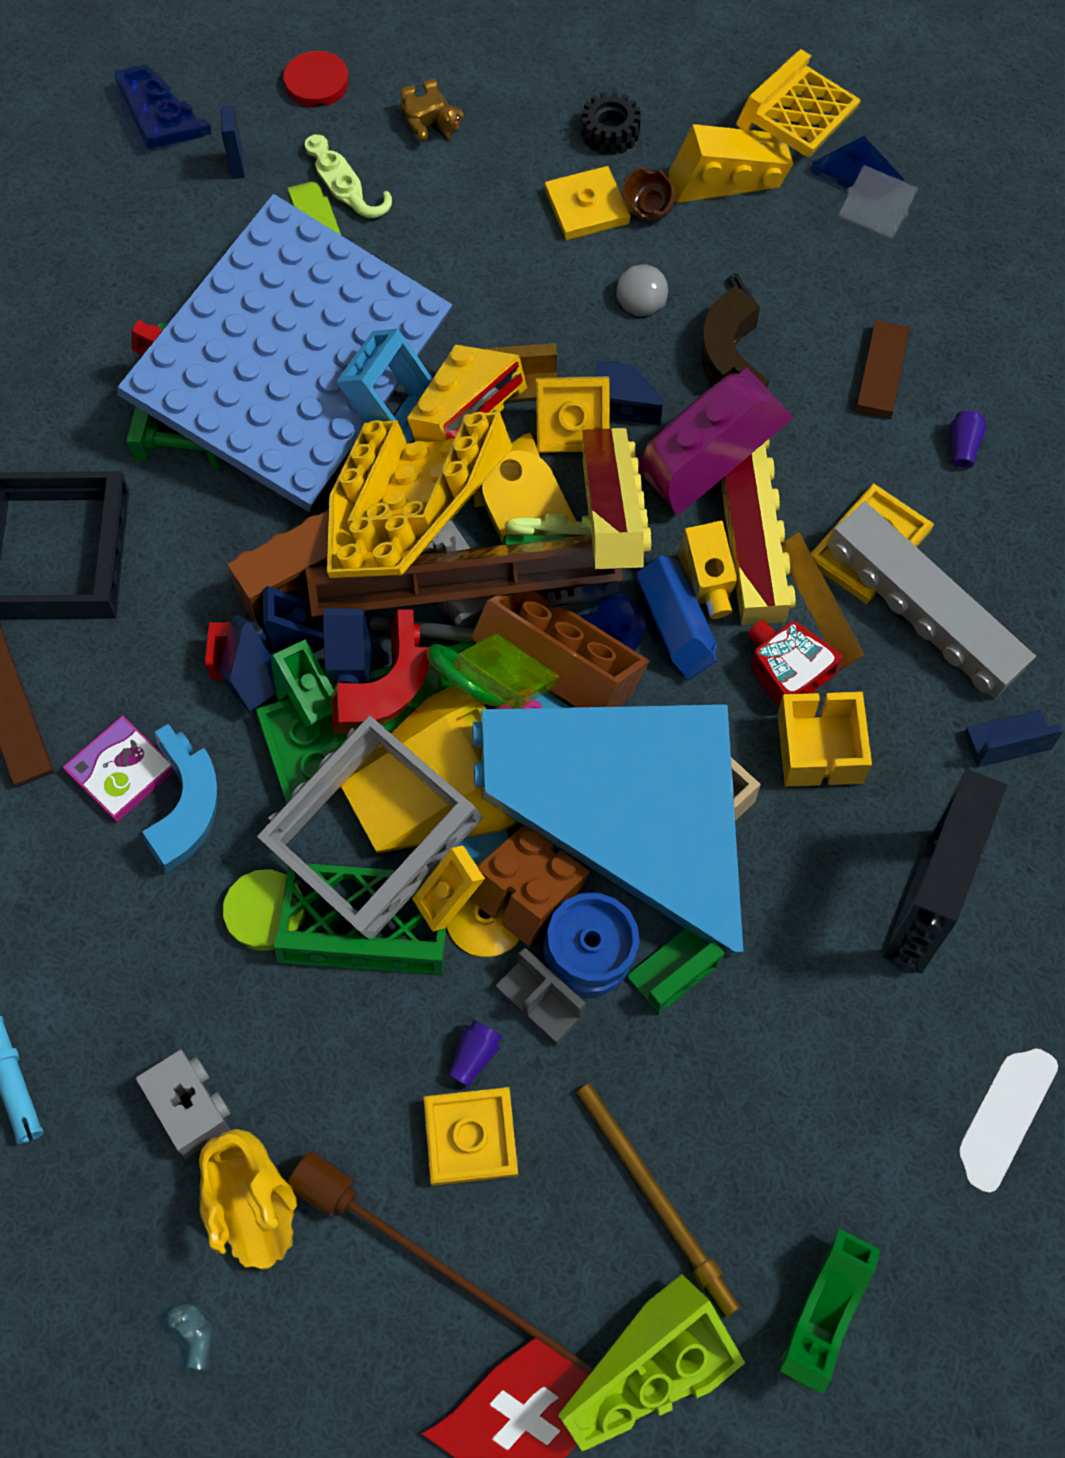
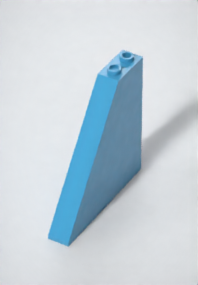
[472,704,743,955]

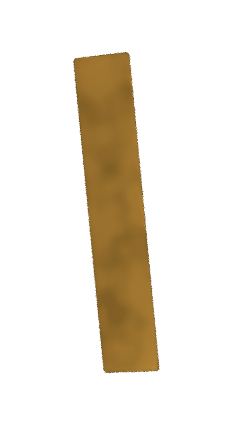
[781,532,864,670]

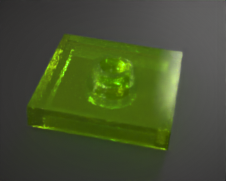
[452,633,559,709]

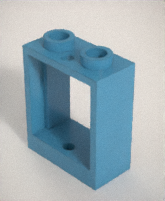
[336,328,433,443]

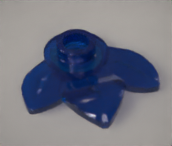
[579,592,654,651]

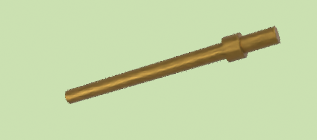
[577,1083,741,1318]

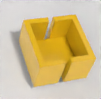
[777,692,872,787]

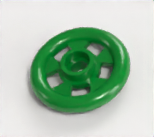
[426,644,507,708]

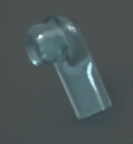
[167,1303,213,1370]

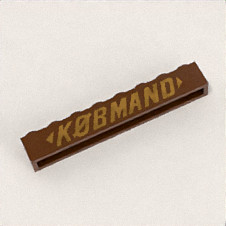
[305,535,623,617]

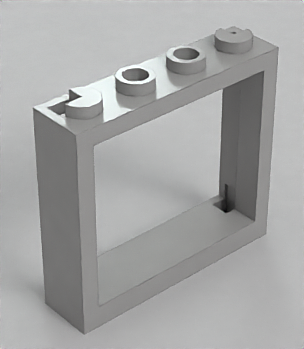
[257,716,483,939]

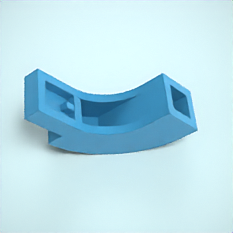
[142,724,217,874]

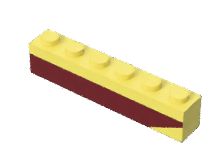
[582,428,651,569]
[720,439,795,626]

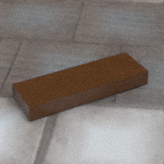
[855,320,910,419]

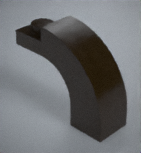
[701,285,769,389]

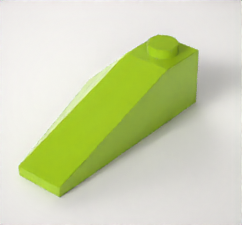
[558,1274,745,1452]

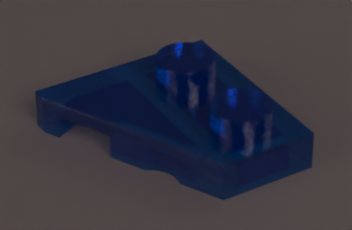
[811,136,904,201]

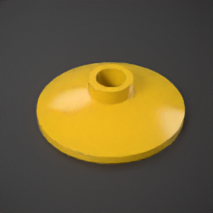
[447,891,520,957]

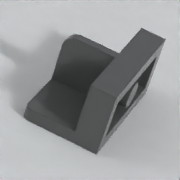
[495,948,586,1046]

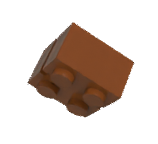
[469,825,590,947]

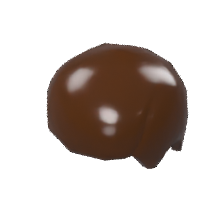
[622,167,676,222]

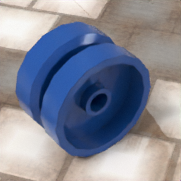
[542,893,640,998]

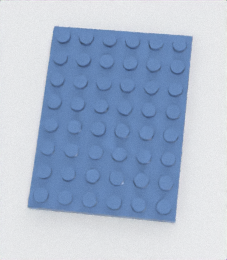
[117,194,453,512]

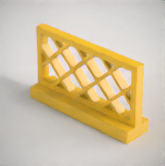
[736,49,861,158]

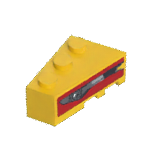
[407,344,527,442]

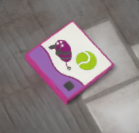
[63,715,175,823]

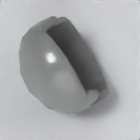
[616,264,668,317]

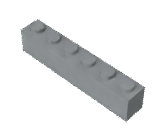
[826,501,1036,699]

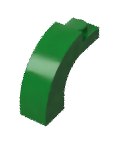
[780,1228,880,1394]

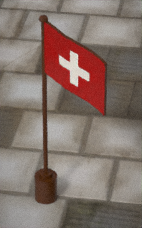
[288,1150,594,1458]

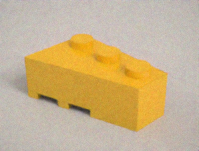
[668,124,794,203]

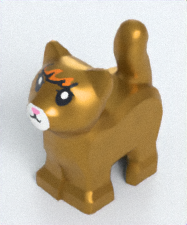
[399,79,464,142]

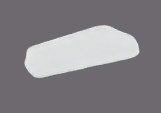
[960,1049,1058,1193]

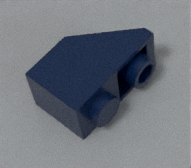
[219,615,276,711]

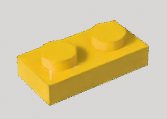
[412,846,485,931]

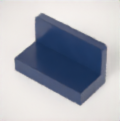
[964,710,1063,767]

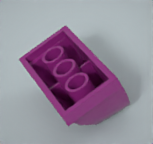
[638,368,793,516]

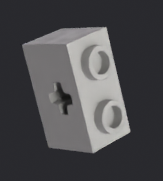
[136,1050,231,1158]

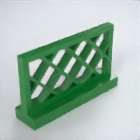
[274,863,446,976]

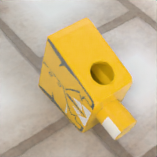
[677,521,737,619]

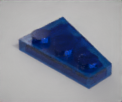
[115,64,211,148]

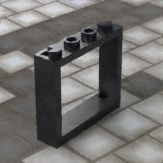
[0,471,130,620]
[883,768,1008,973]

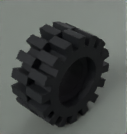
[581,92,641,155]

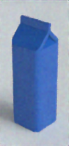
[635,556,718,681]

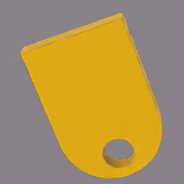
[480,450,580,542]

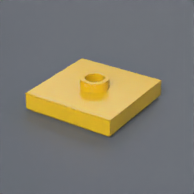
[545,166,630,240]
[536,376,610,453]
[424,1087,519,1186]

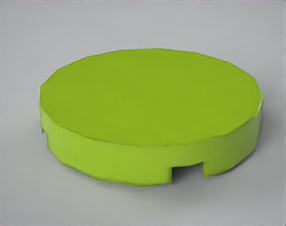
[223,869,305,951]

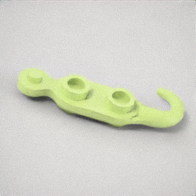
[305,135,392,218]
[505,513,591,536]

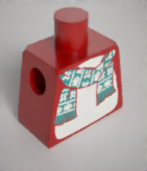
[747,620,844,708]

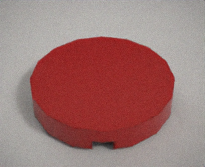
[283,51,349,107]

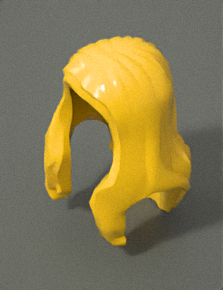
[199,1129,297,1269]

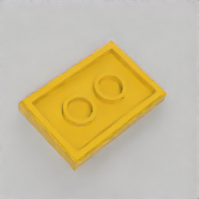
[811,483,934,604]

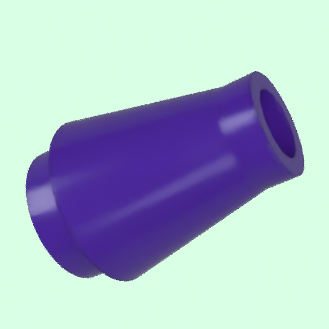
[950,411,987,468]
[448,1020,502,1087]

